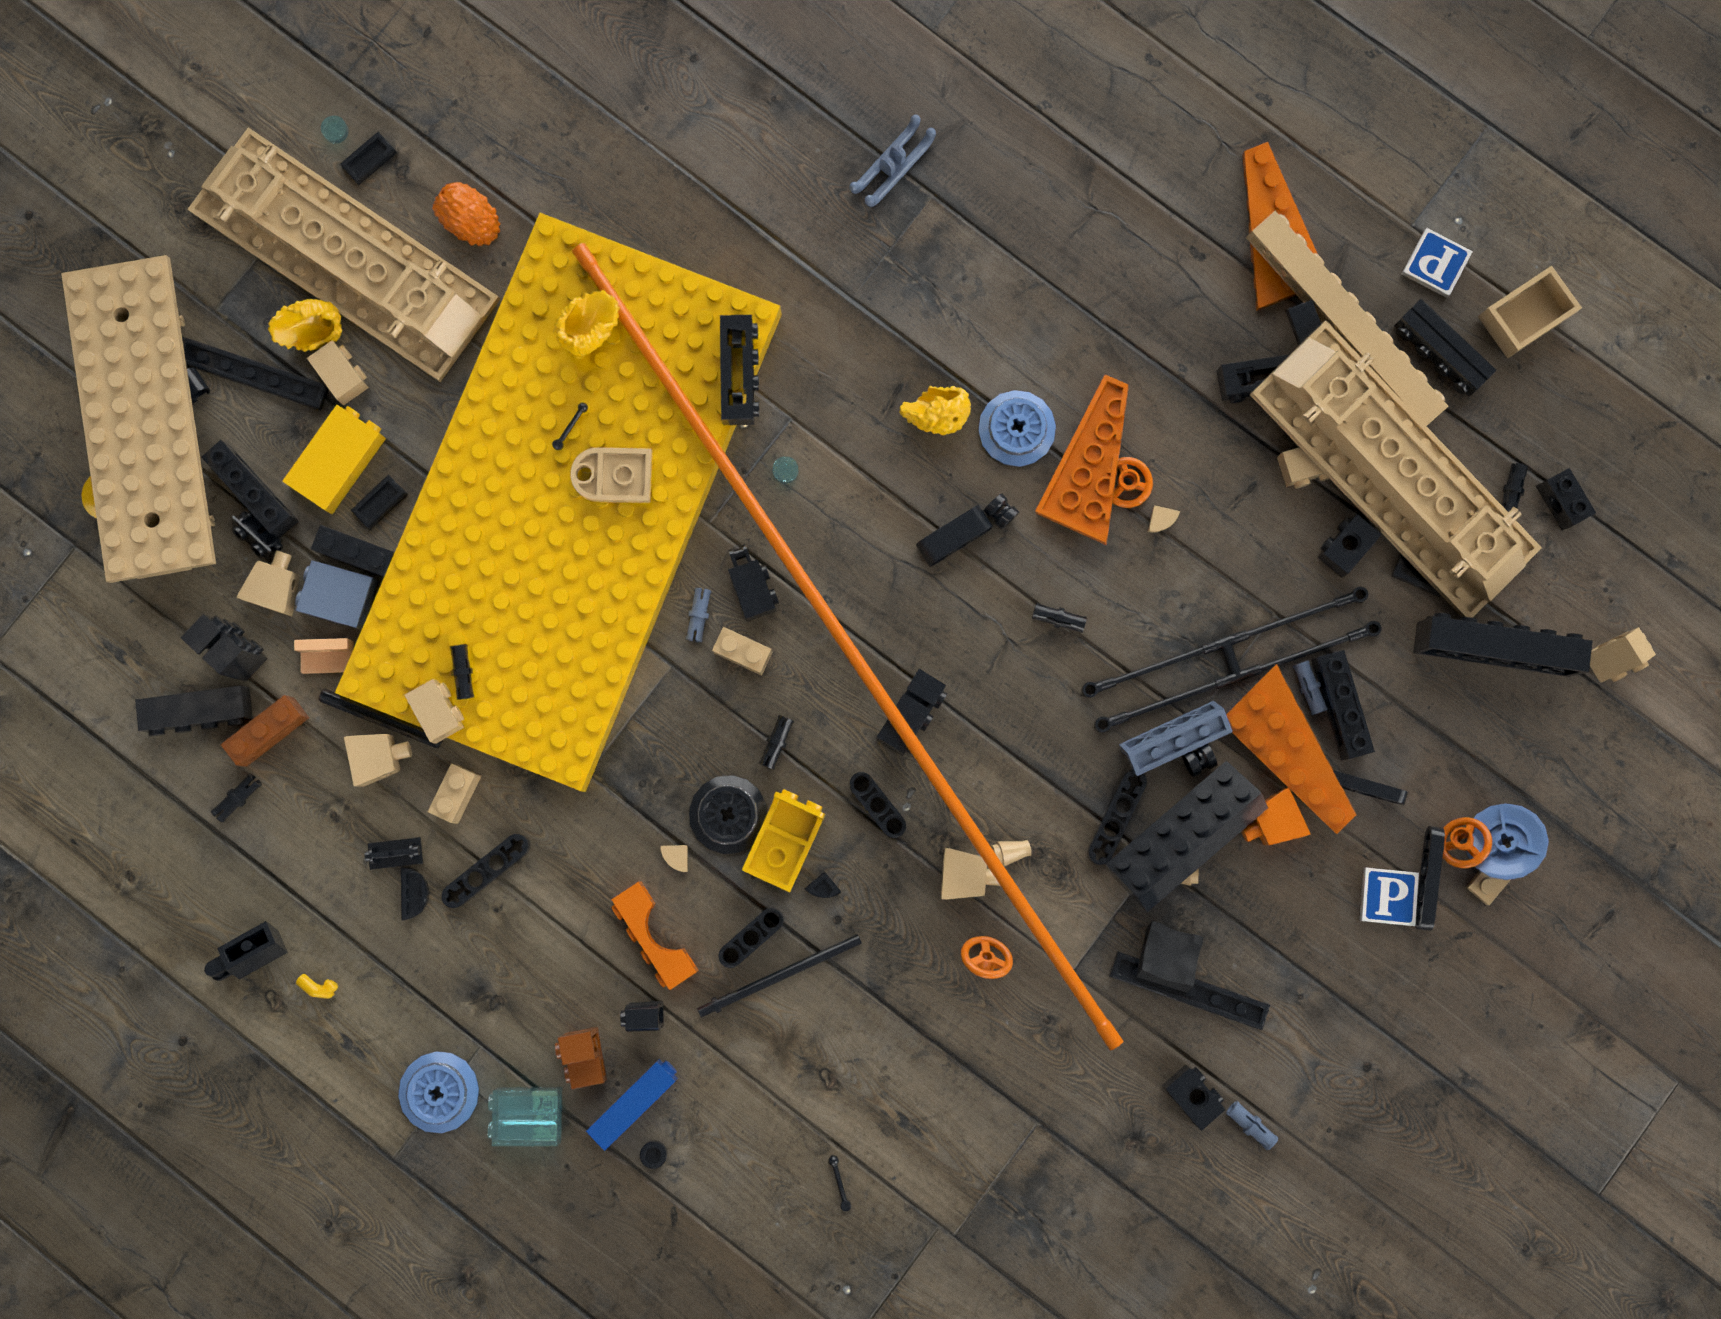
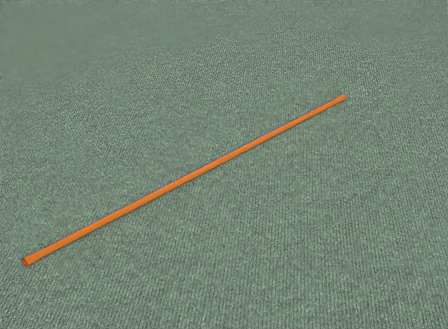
[572,243,1124,1051]

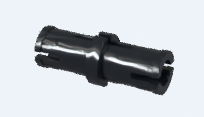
[1502,463,1529,512]
[1032,603,1087,633]
[450,644,474,700]
[759,715,794,770]
[211,773,262,822]

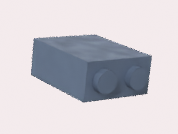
[295,560,379,630]

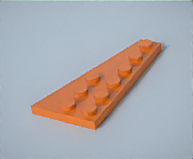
[1242,142,1318,311]
[1035,375,1129,545]
[1226,664,1357,834]

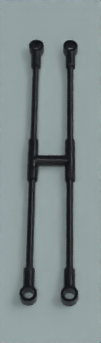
[1081,586,1382,733]

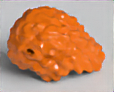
[432,182,501,246]

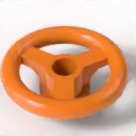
[1113,457,1153,508]
[1443,817,1492,868]
[961,936,1013,979]

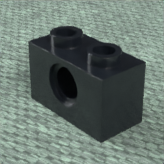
[1536,468,1596,531]
[1318,514,1382,578]
[1161,1064,1226,1131]

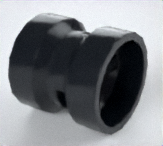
[983,493,1020,529]
[1182,744,1218,777]

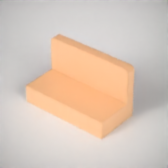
[294,638,354,674]

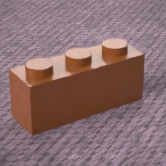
[220,695,310,767]

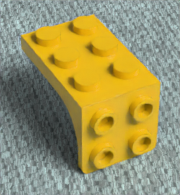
[742,789,826,892]

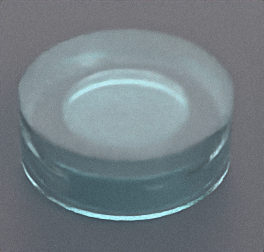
[321,116,349,144]
[773,456,799,484]

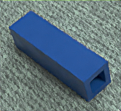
[586,1059,678,1151]

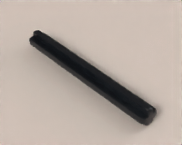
[319,689,443,748]

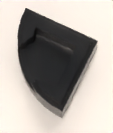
[804,872,841,898]

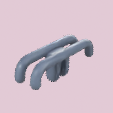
[849,115,936,207]

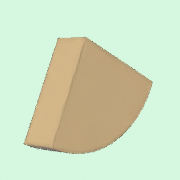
[1148,505,1180,533]
[661,845,688,872]

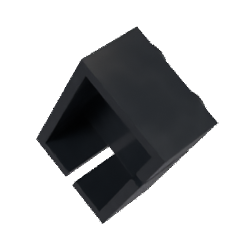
[181,614,268,682]
[876,669,947,756]

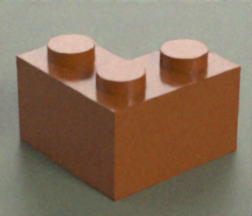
[555,1026,607,1089]

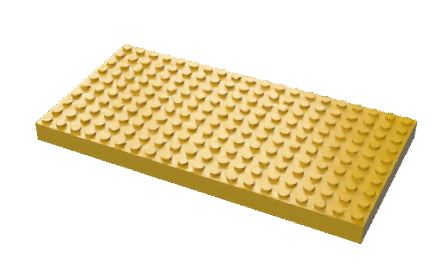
[335,213,782,792]

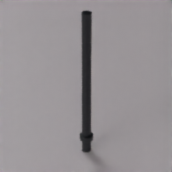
[697,934,862,1018]

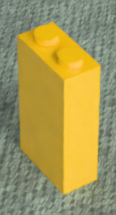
[282,405,386,514]

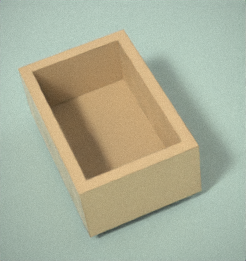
[1478,266,1582,358]

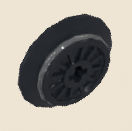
[689,775,767,854]

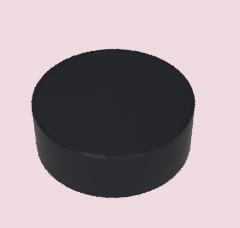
[640,1140,668,1169]

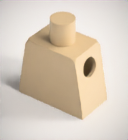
[237,550,299,617]
[344,734,412,787]
[940,848,1000,899]

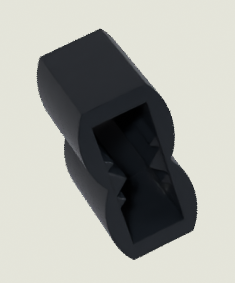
[620,1001,664,1032]

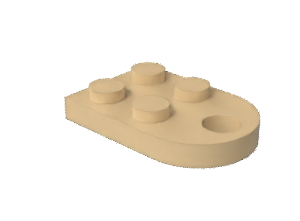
[570,447,652,503]

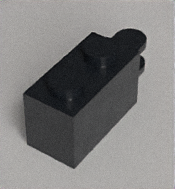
[728,544,779,622]
[204,921,288,981]

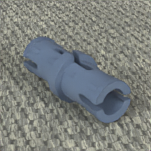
[686,588,711,642]
[1293,660,1328,715]
[1226,1101,1278,1150]

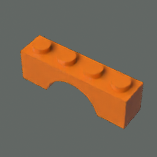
[611,881,699,990]

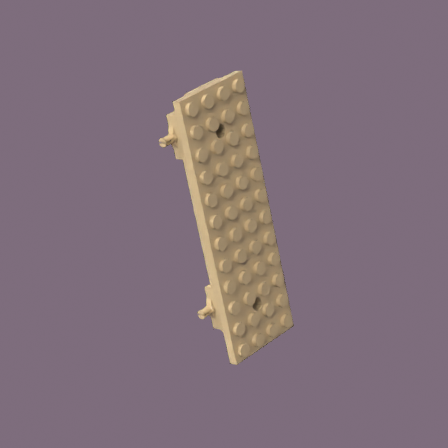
[188,127,500,382]
[61,255,216,583]
[1250,321,1542,618]

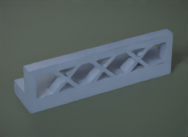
[1119,701,1233,776]

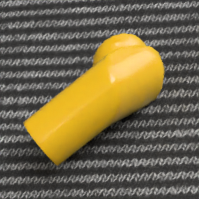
[296,974,338,999]

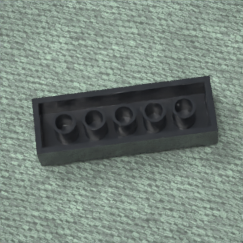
[1413,613,1593,677]
[1106,761,1268,912]

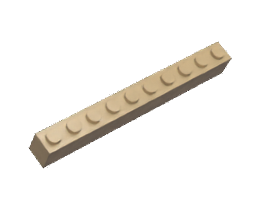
[1246,211,1448,426]

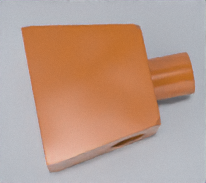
[1241,788,1311,845]

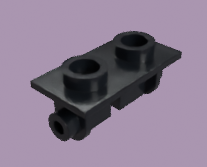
[231,511,283,563]
[364,837,423,870]

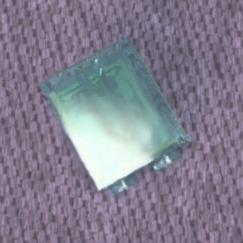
[488,1087,562,1146]

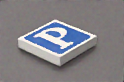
[1401,228,1473,298]
[1360,868,1419,926]

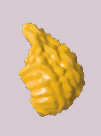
[553,290,620,356]
[268,299,342,352]
[899,386,971,435]

